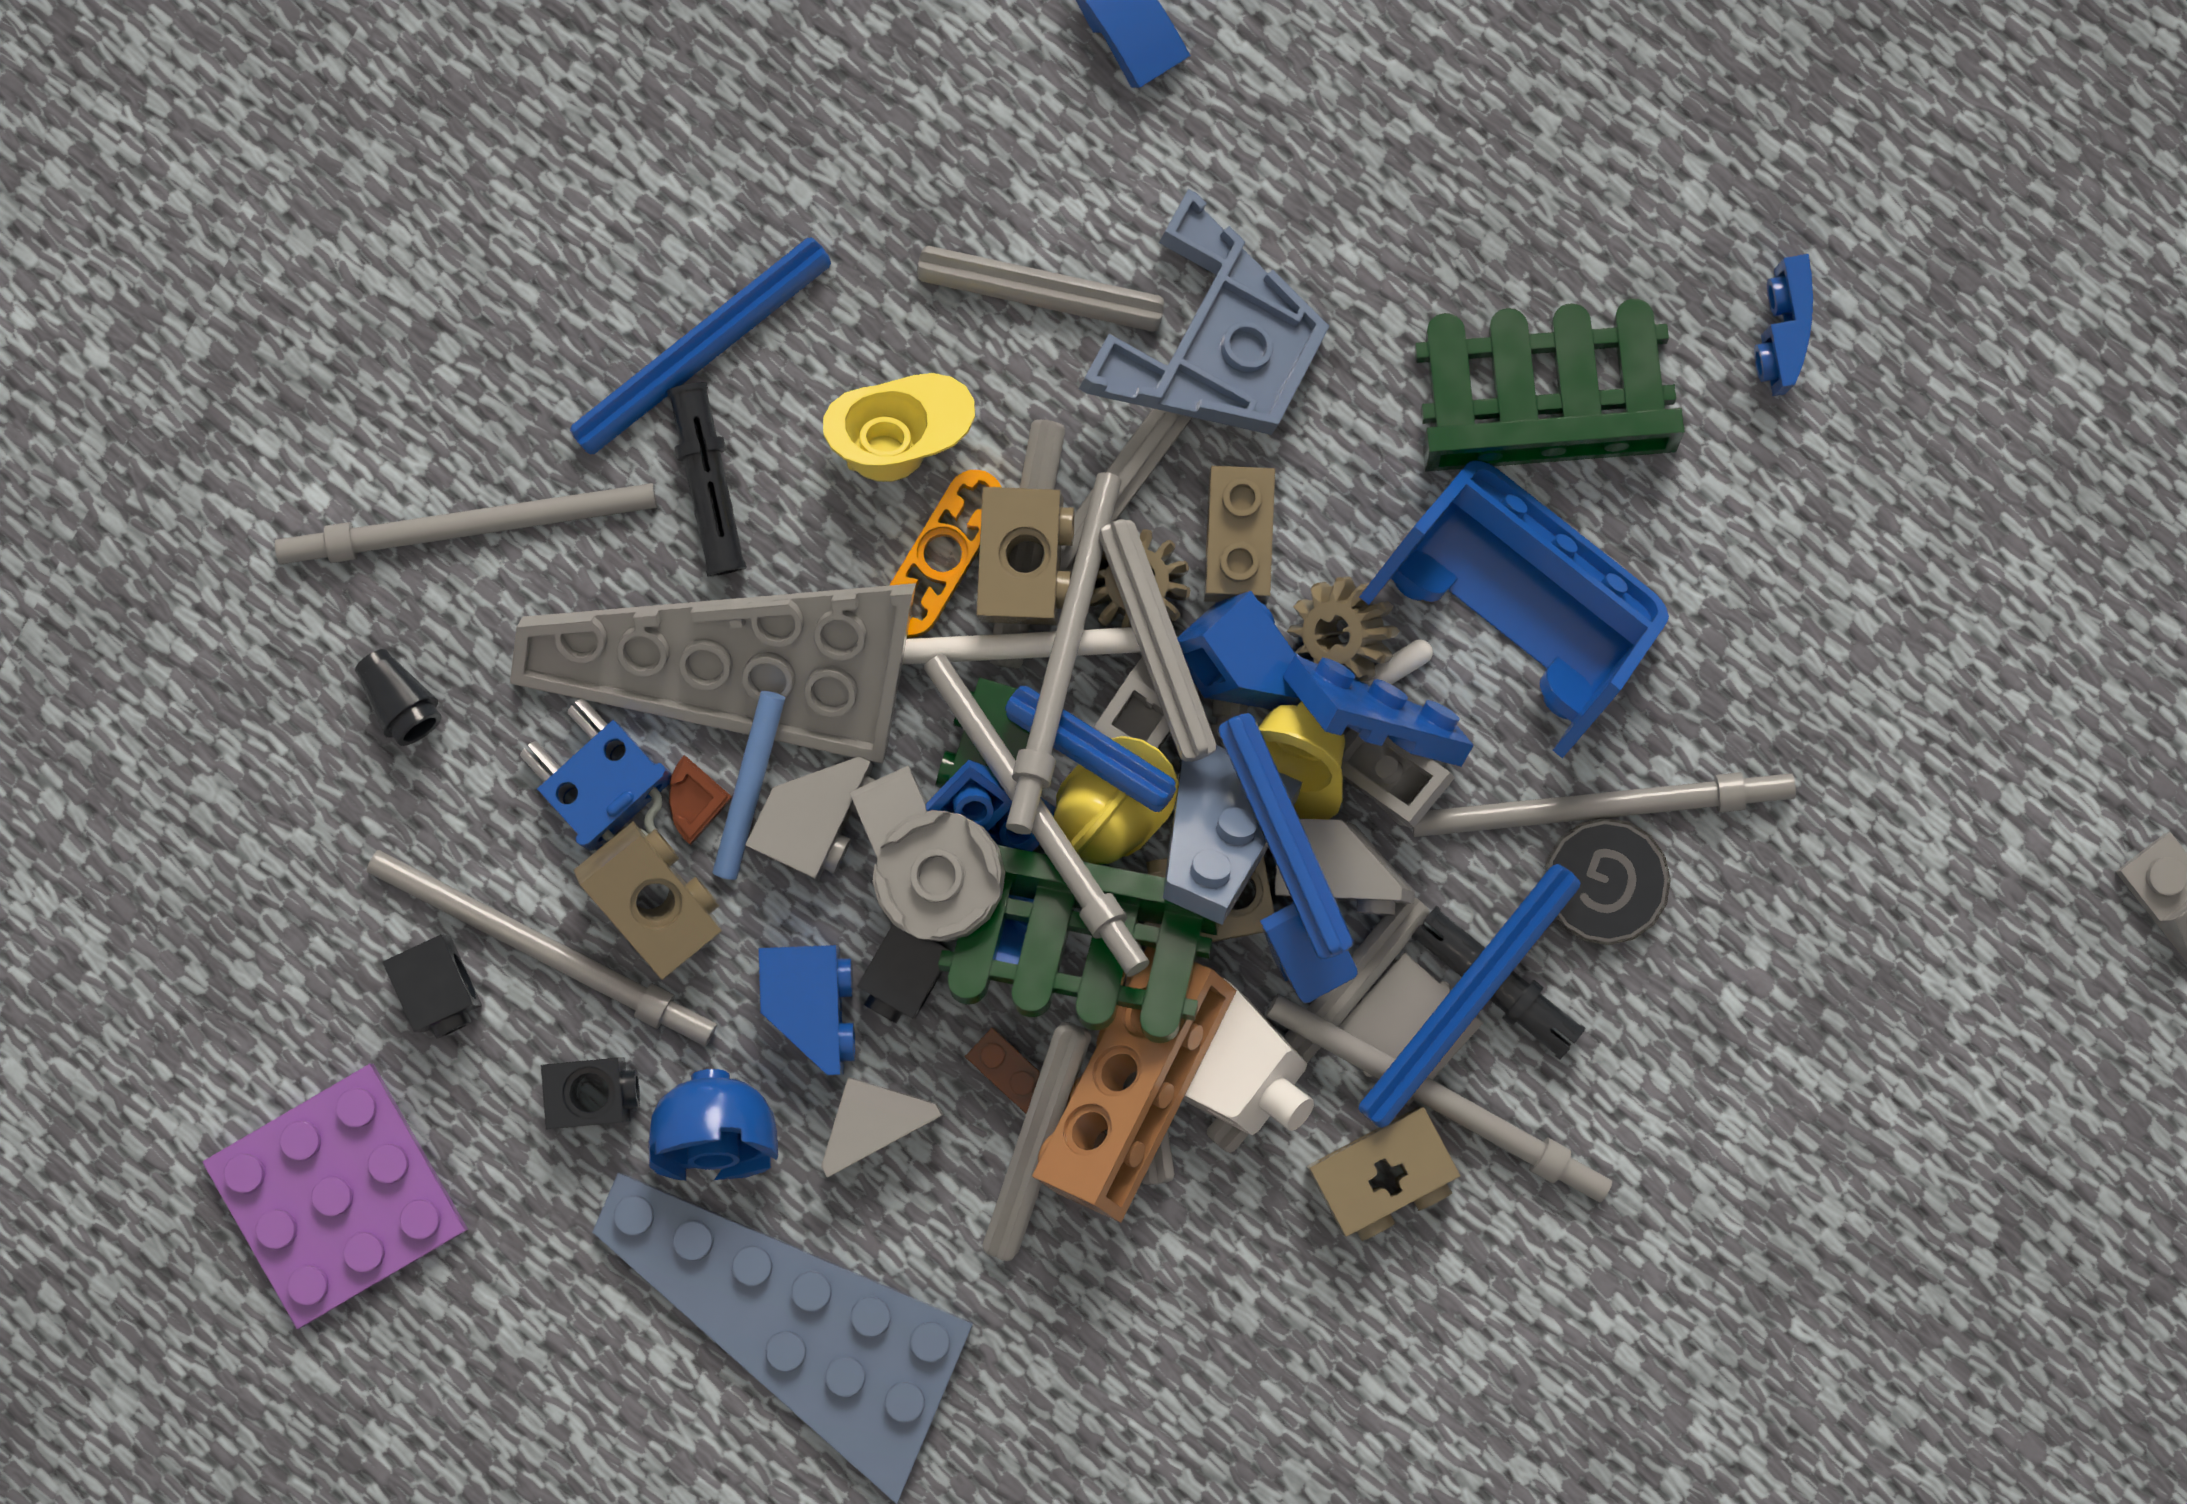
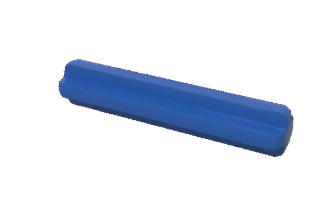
[1005,686,1176,812]

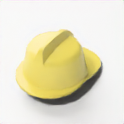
[823,373,975,482]
[1259,701,1345,820]
[1054,736,1179,865]

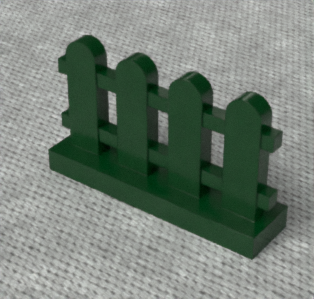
[1415,299,1685,472]
[938,845,1219,1043]

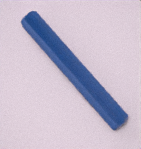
[1218,713,1353,959]

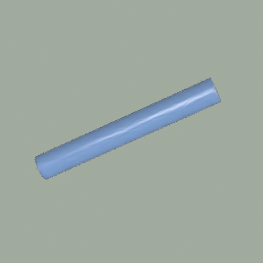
[712,691,786,880]

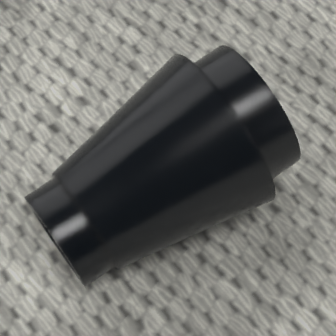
[355,649,442,746]

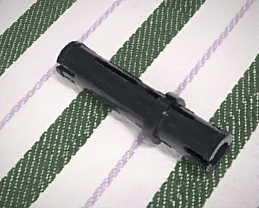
[667,382,747,577]
[1411,905,1586,1060]

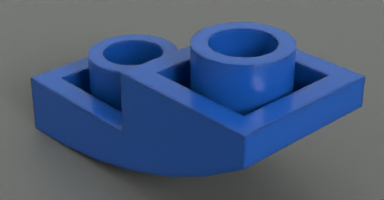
[1076,0,1191,88]
[1754,254,1813,396]
[925,760,1056,852]

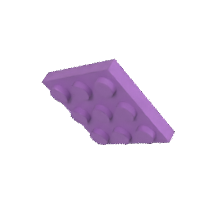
[202,1064,468,1329]

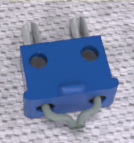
[520,699,672,851]

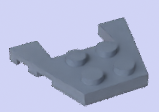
[1079,188,1329,435]

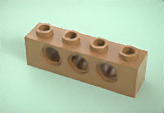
[1032,947,1237,1223]

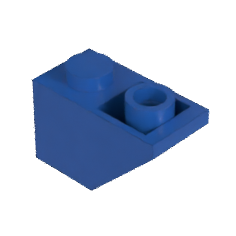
[1177,591,1301,710]
[759,945,855,1075]

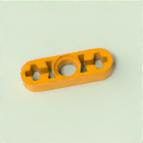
[890,469,1001,638]

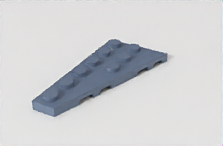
[592,1172,973,1504]

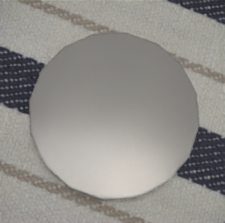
[872,810,1005,942]

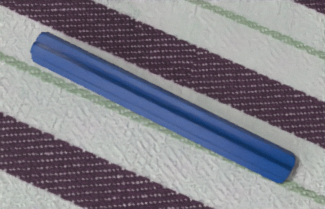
[570,237,831,455]
[1359,864,1581,1128]

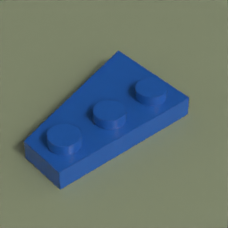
[1283,655,1474,767]

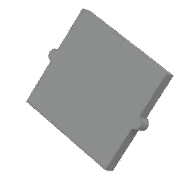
[1338,952,1483,1106]

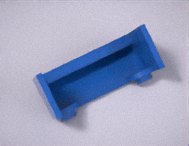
[1359,461,1669,759]

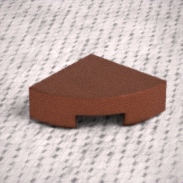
[669,755,732,845]

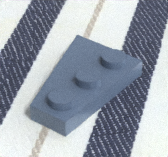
[1162,745,1302,925]

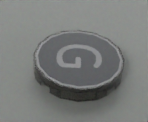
[1542,818,1671,946]

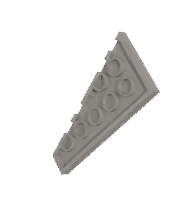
[510,583,916,764]

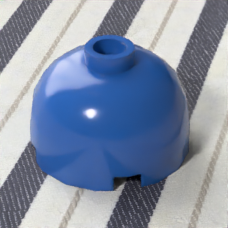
[648,1069,778,1181]

